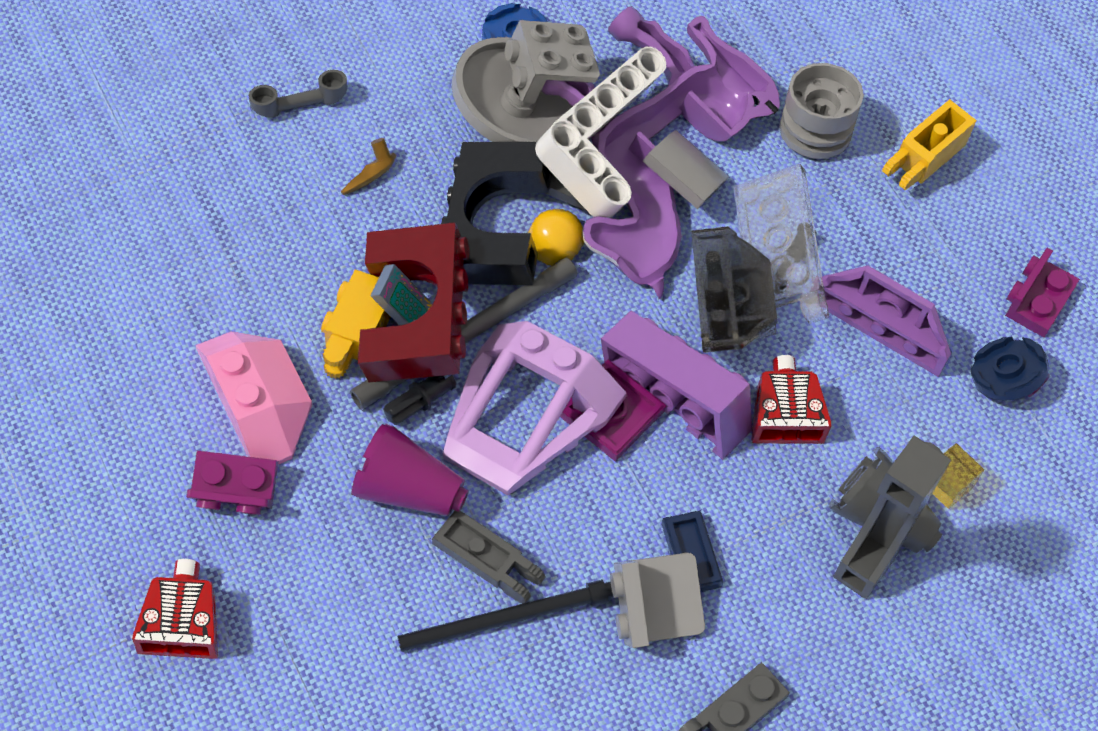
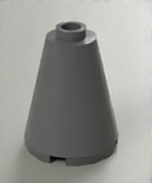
[828,447,942,553]

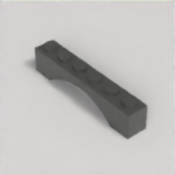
[833,436,951,600]

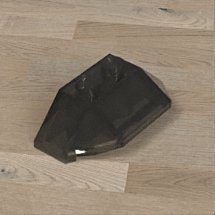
[691,226,778,353]

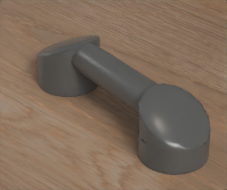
[249,70,348,118]

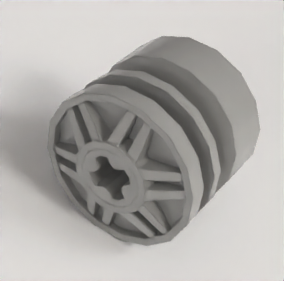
[779,63,864,159]

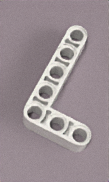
[535,47,666,218]

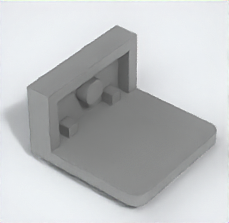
[505,20,600,104]
[610,553,705,648]

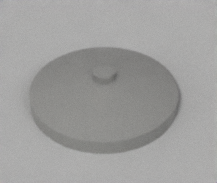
[452,37,572,142]

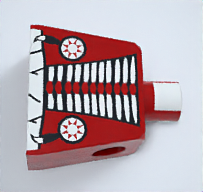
[751,355,831,444]
[132,559,218,659]

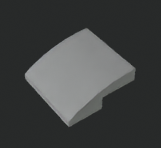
[643,130,729,209]

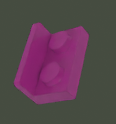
[1005,247,1080,337]
[186,450,279,515]

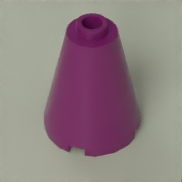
[351,423,469,516]

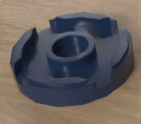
[971,337,1049,401]

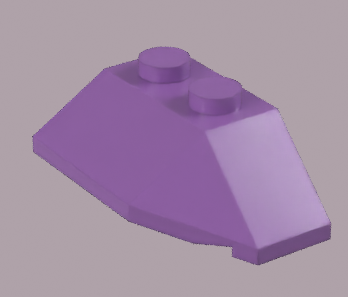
[810,266,951,377]

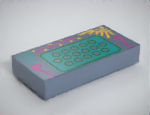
[370,264,432,325]

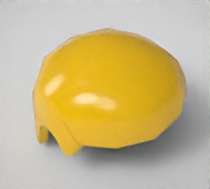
[528,209,584,266]

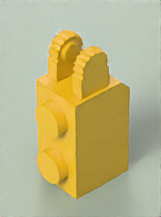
[882,99,977,190]
[321,269,391,379]

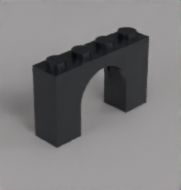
[441,142,552,285]

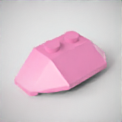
[195,331,312,465]

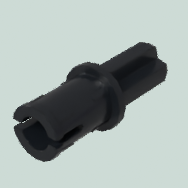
[383,375,456,425]

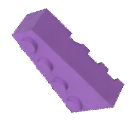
[601,311,752,460]

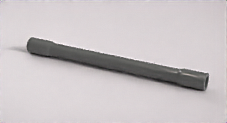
[350,258,577,410]

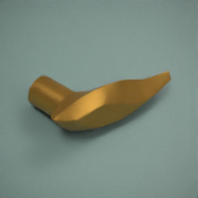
[341,138,396,195]

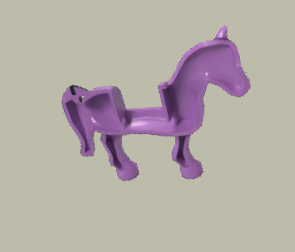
[541,6,780,299]

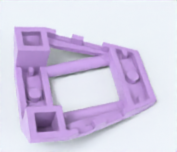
[443,321,627,495]

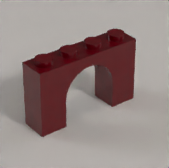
[358,223,470,383]

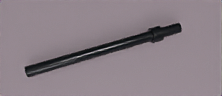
[397,579,614,652]

